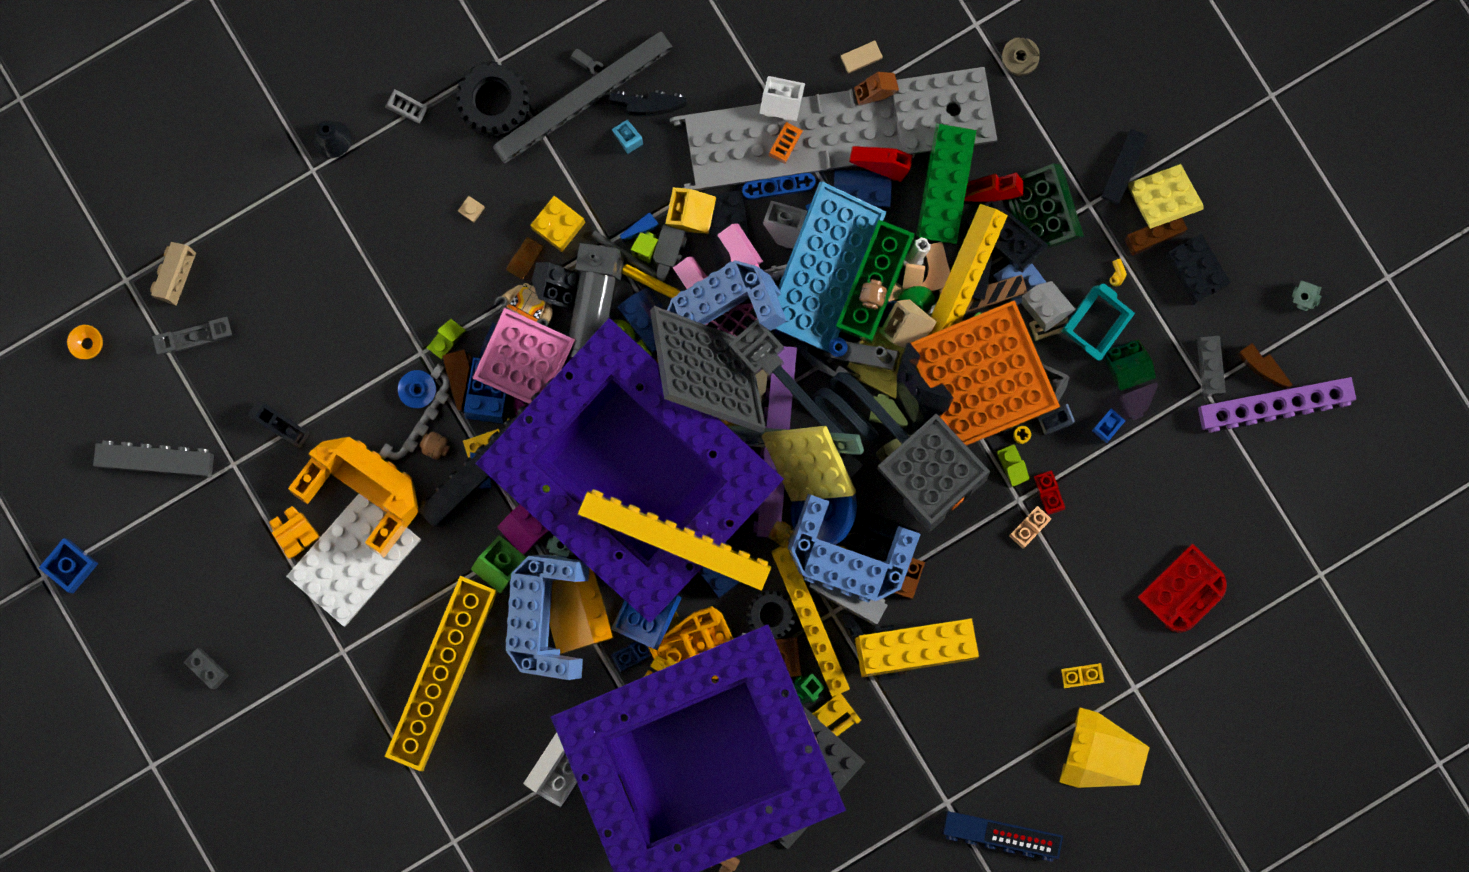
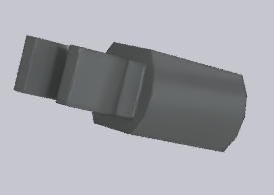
[570,48,604,76]

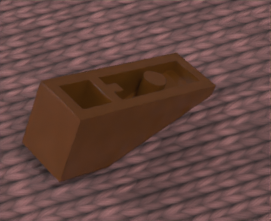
[442,349,472,413]

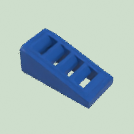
[620,213,659,242]

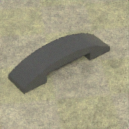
[152,317,232,355]

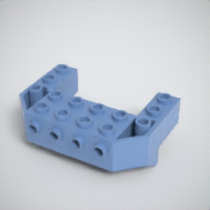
[667,260,787,331]
[788,494,920,603]
[506,555,589,680]

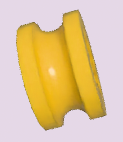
[1013,426,1031,444]

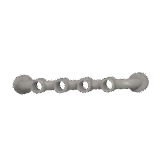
[379,363,450,460]

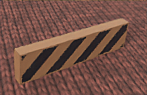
[965,275,1027,313]

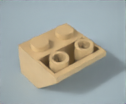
[880,299,936,348]

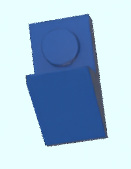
[1092,408,1126,443]

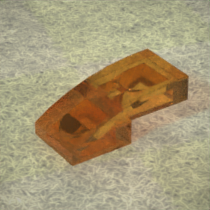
[506,237,544,279]

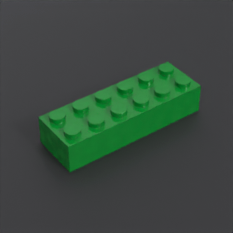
[916,123,977,244]
[836,220,915,343]

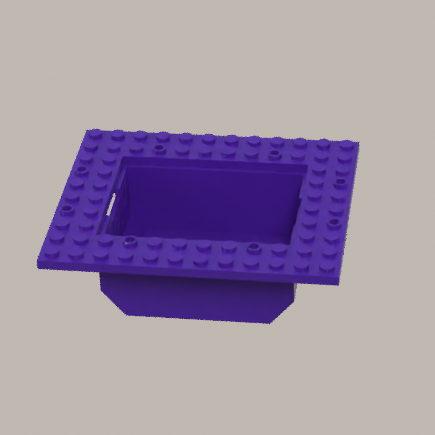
[476,318,784,623]
[551,624,846,872]

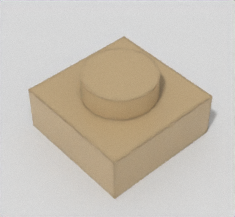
[458,196,485,223]

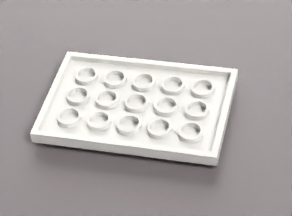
[286,494,421,627]

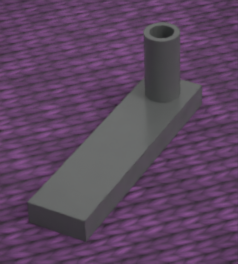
[823,341,900,371]

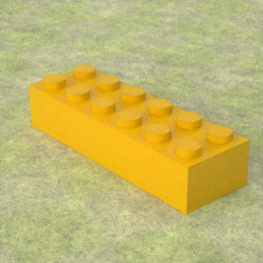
[855,619,979,677]

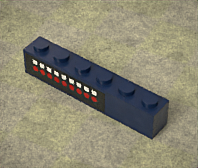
[942,811,1063,862]

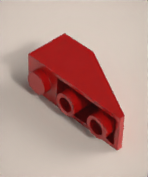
[849,146,913,182]

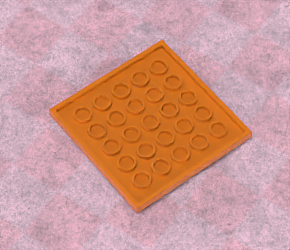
[911,300,1060,446]

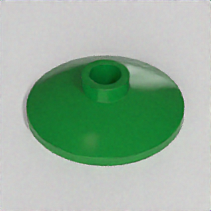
[897,286,935,314]

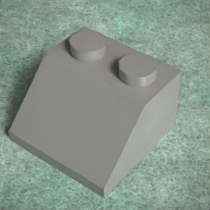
[1022,281,1075,332]

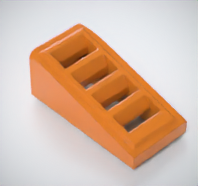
[769,122,803,164]

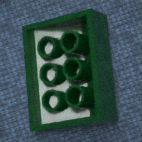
[1008,163,1084,249]

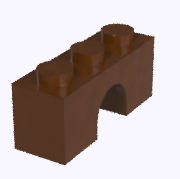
[1125,217,1188,256]

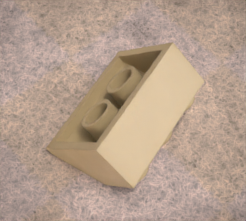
[150,242,196,306]

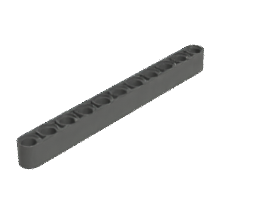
[493,32,673,163]

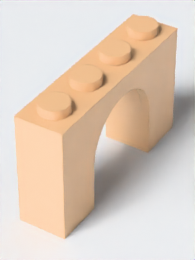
[889,242,950,301]

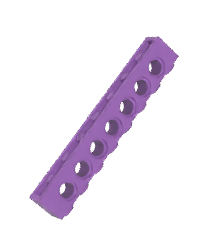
[1198,377,1356,433]

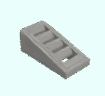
[385,89,428,124]

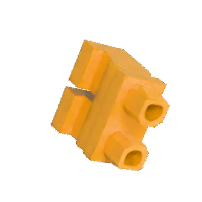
[269,506,320,559]

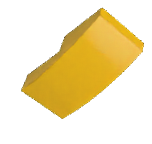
[1061,663,1104,688]

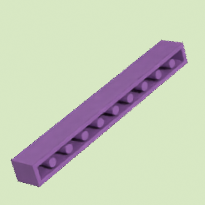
[753,346,797,540]

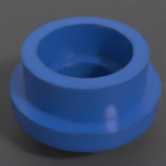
[828,338,848,357]

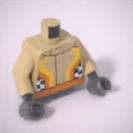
[494,283,553,327]

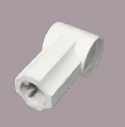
[903,237,931,266]

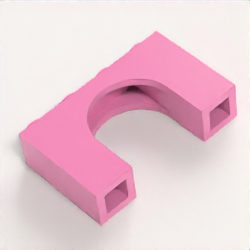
[673,224,763,289]

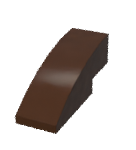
[1237,343,1293,389]

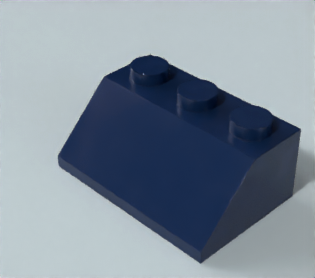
[834,169,891,211]
[617,287,666,355]

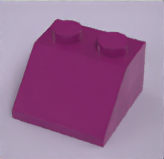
[497,505,550,555]

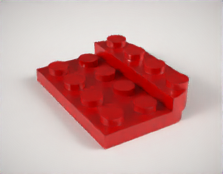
[1138,544,1227,633]

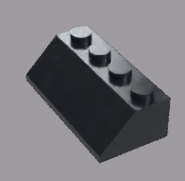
[836,507,920,562]

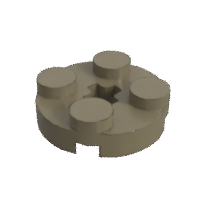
[1001,37,1040,77]

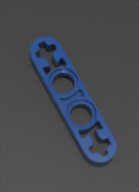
[742,173,815,200]

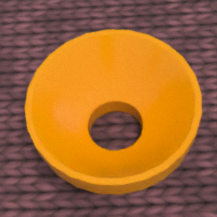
[67,325,103,360]

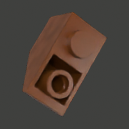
[854,72,899,105]
[893,558,925,600]

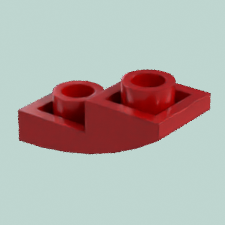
[1034,470,1065,515]

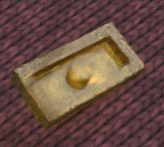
[768,520,793,547]

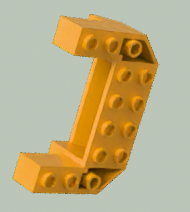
[288,437,419,558]

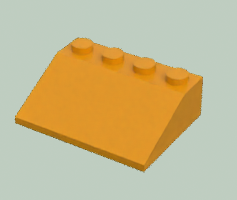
[549,568,614,654]

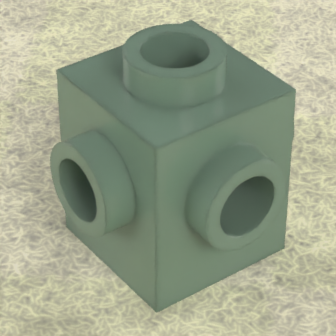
[1292,281,1322,311]
[547,536,574,559]

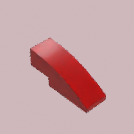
[964,172,1023,202]

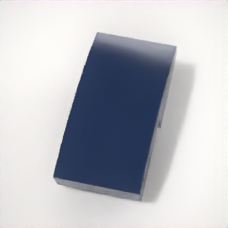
[611,641,652,672]

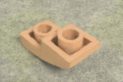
[1009,506,1051,549]

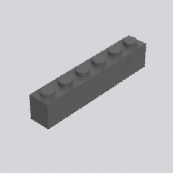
[93,440,214,477]

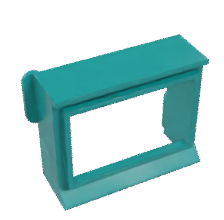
[1060,284,1135,360]

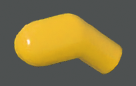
[1110,258,1127,287]

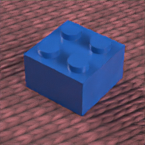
[39,538,98,594]

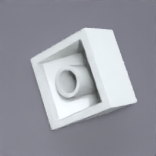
[760,76,805,121]

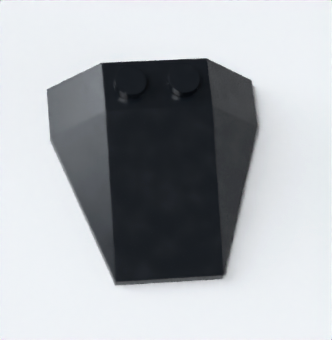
[896,343,954,432]

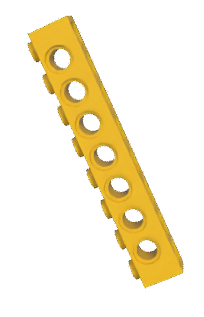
[772,546,850,697]

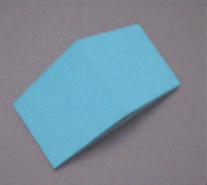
[612,119,643,154]

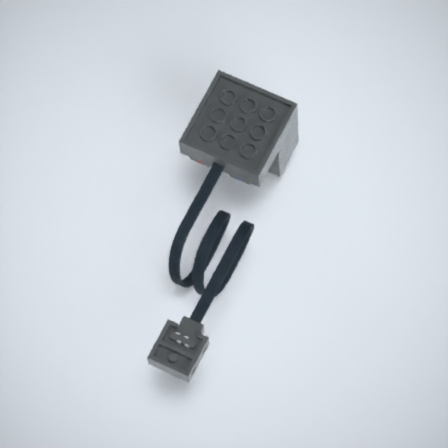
[729,319,990,533]

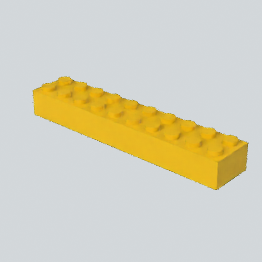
[385,576,498,771]

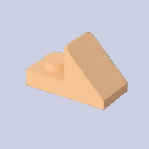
[902,263,925,289]

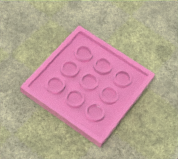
[473,308,575,404]

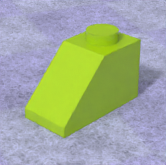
[631,232,658,263]

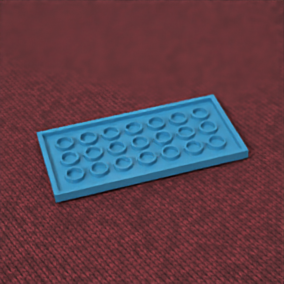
[775,182,886,353]

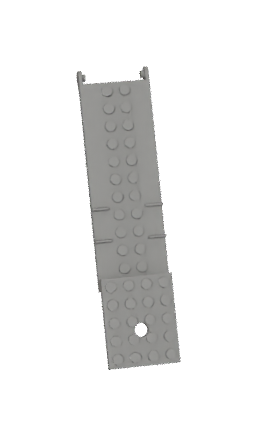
[669,67,997,191]

